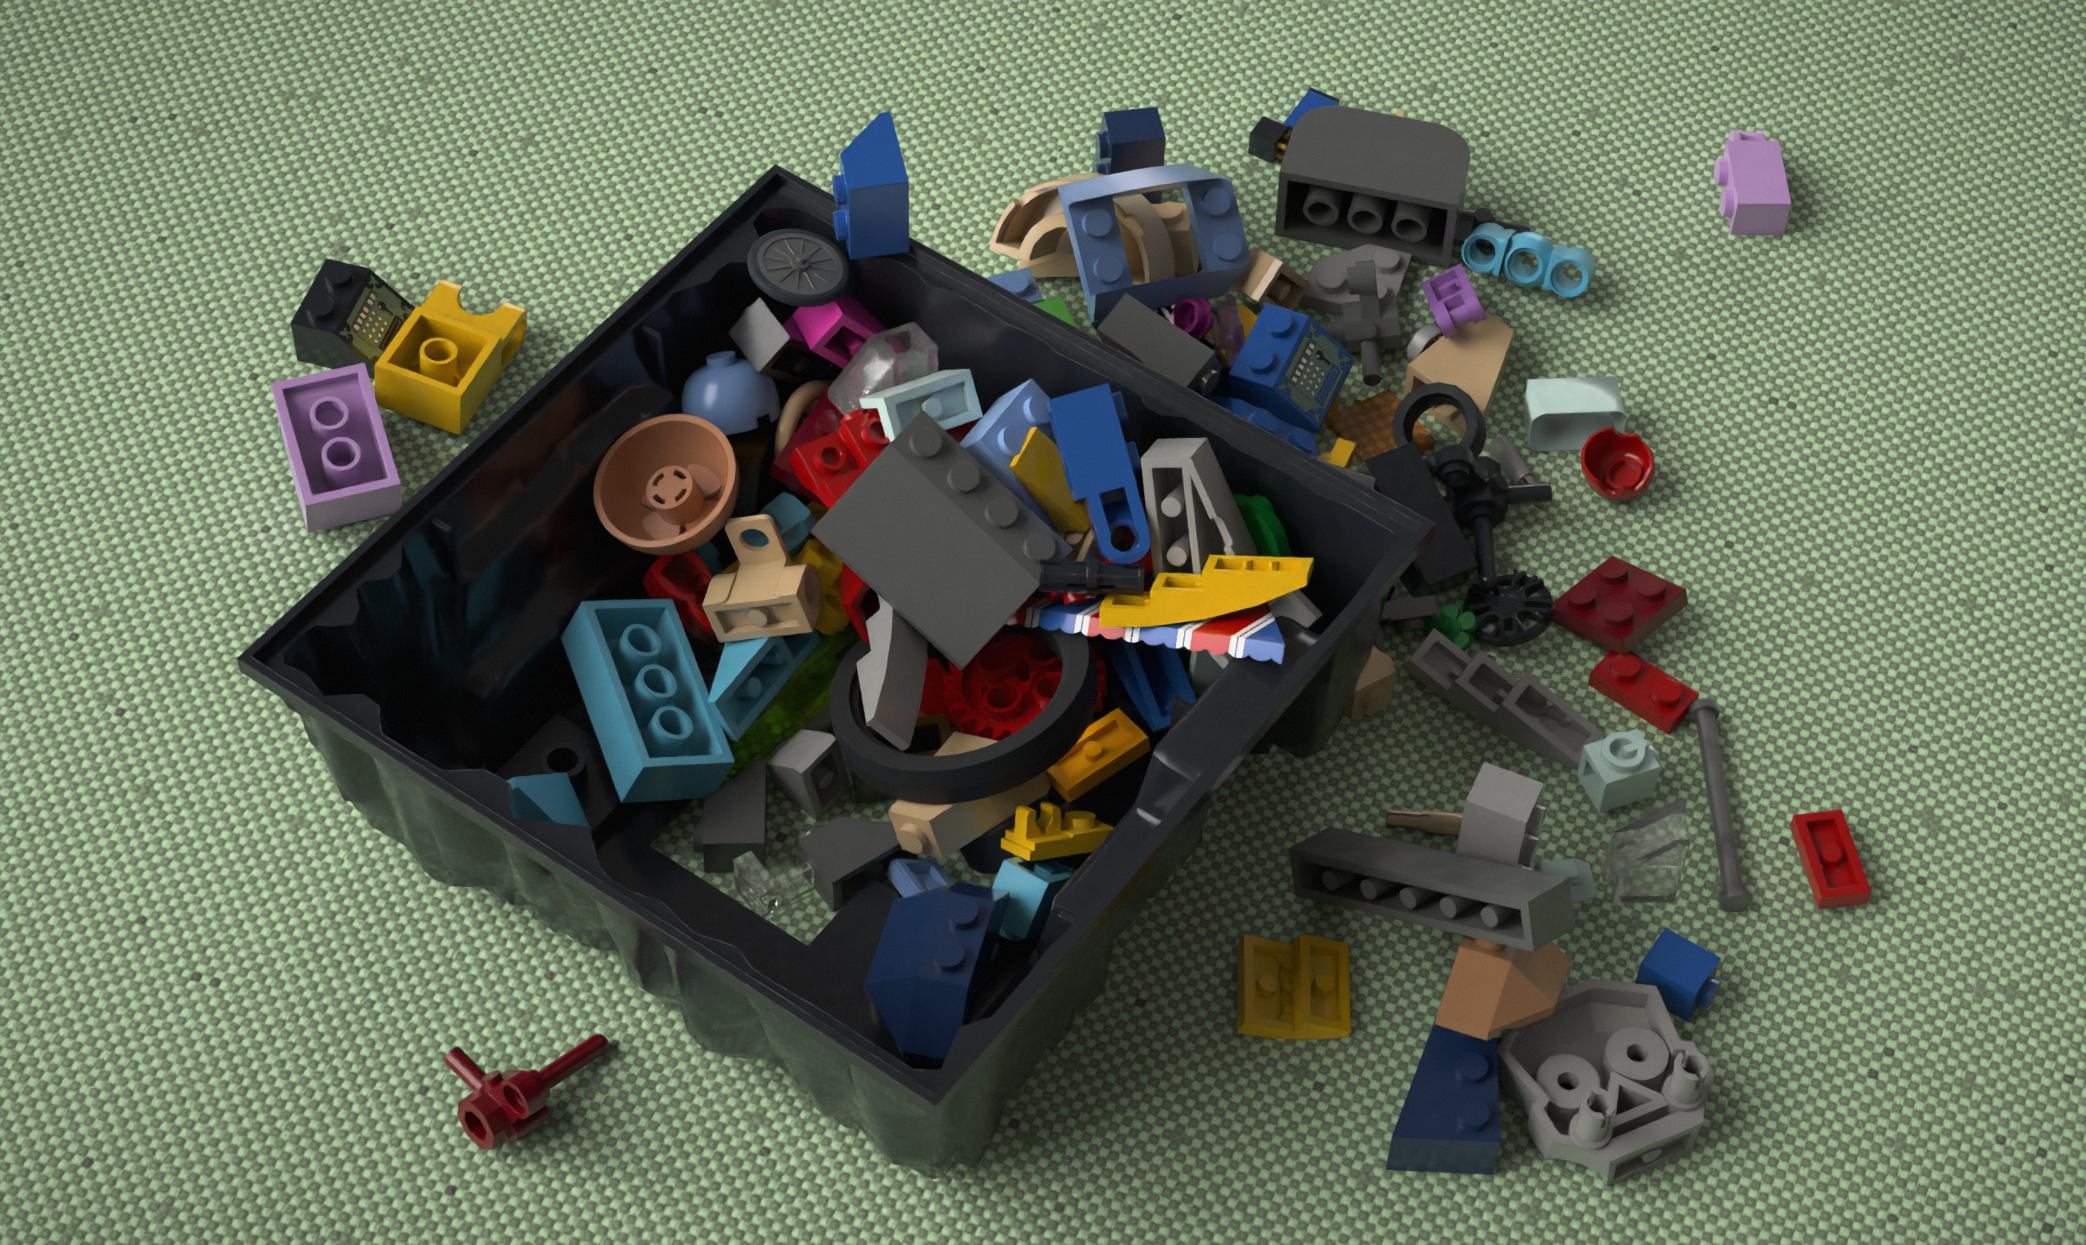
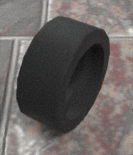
[1392,382,1487,477]

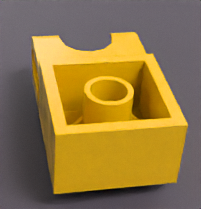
[375,279,527,435]

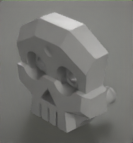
[1497,978,1715,1187]

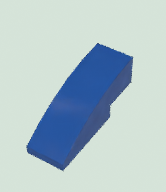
[1099,634,1196,733]

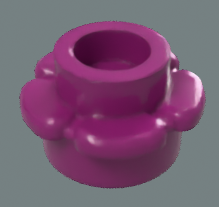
[1170,298,1213,341]

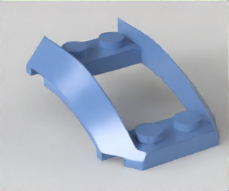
[1058,163,1251,323]

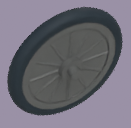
[747,229,851,307]

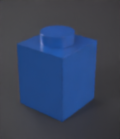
[1635,928,1721,1022]

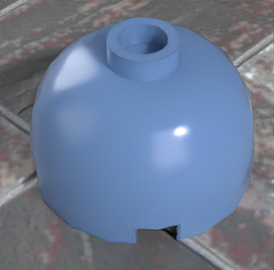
[681,351,782,435]

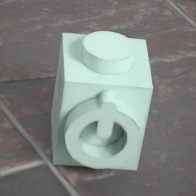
[1577,729,1661,813]

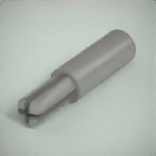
[1488,436,1548,508]

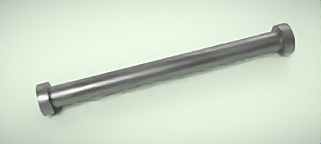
[1688,698,1751,912]

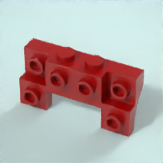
[788,408,981,510]

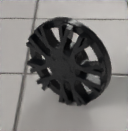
[1462,569,1554,647]

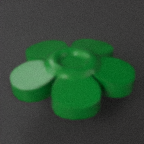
[1423,604,1477,651]

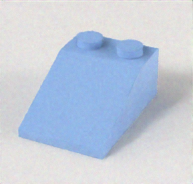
[960,379,1059,533]

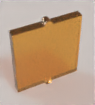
[1326,389,1436,464]

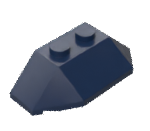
[864,882,1010,1065]

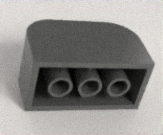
[1274,105,1470,268]

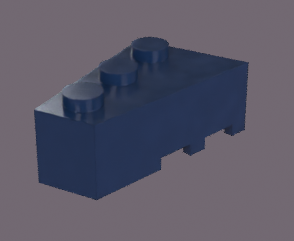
[1091,107,1166,204]
[1386,1018,1501,1175]

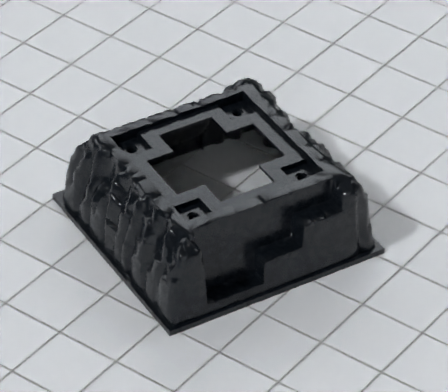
[237,164,1436,1179]

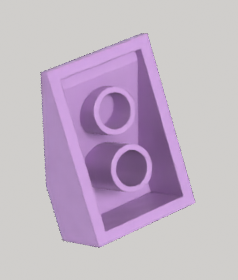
[270,363,402,533]

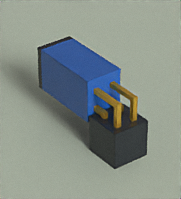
[1248,88,1340,164]

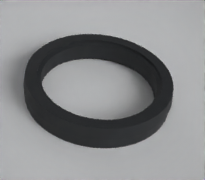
[829,592,1099,804]

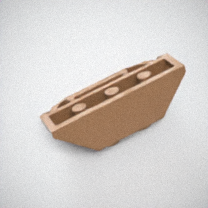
[1435,935,1572,1041]

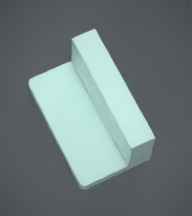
[859,369,983,445]

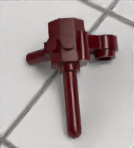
[444,1034,609,1150]

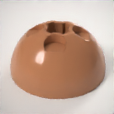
[593,414,740,555]

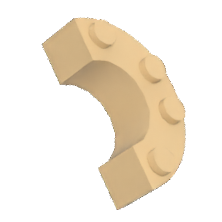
[989,173,1175,286]

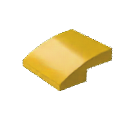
[1237,933,1351,1040]

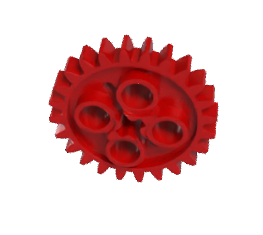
[944,632,1108,741]

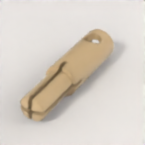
[1386,809,1463,836]

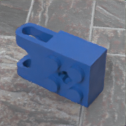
[1045,383,1151,564]

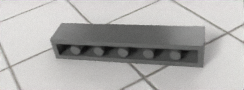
[1288,827,1575,952]

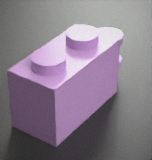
[1714,130,1791,235]

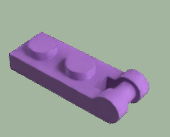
[1420,263,1487,339]

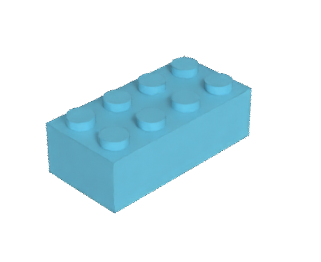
[561,599,735,803]

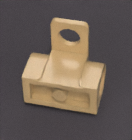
[702,514,822,643]

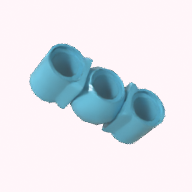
[1462,222,1596,298]

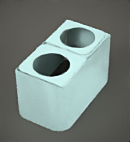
[1523,376,1627,452]

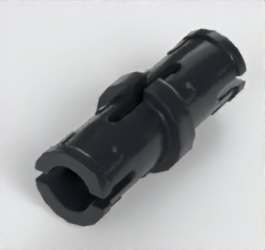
[1039,557,1144,598]

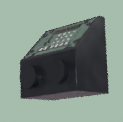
[290,258,415,379]

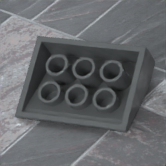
[810,410,1073,670]

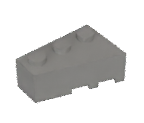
[1141,438,1260,581]

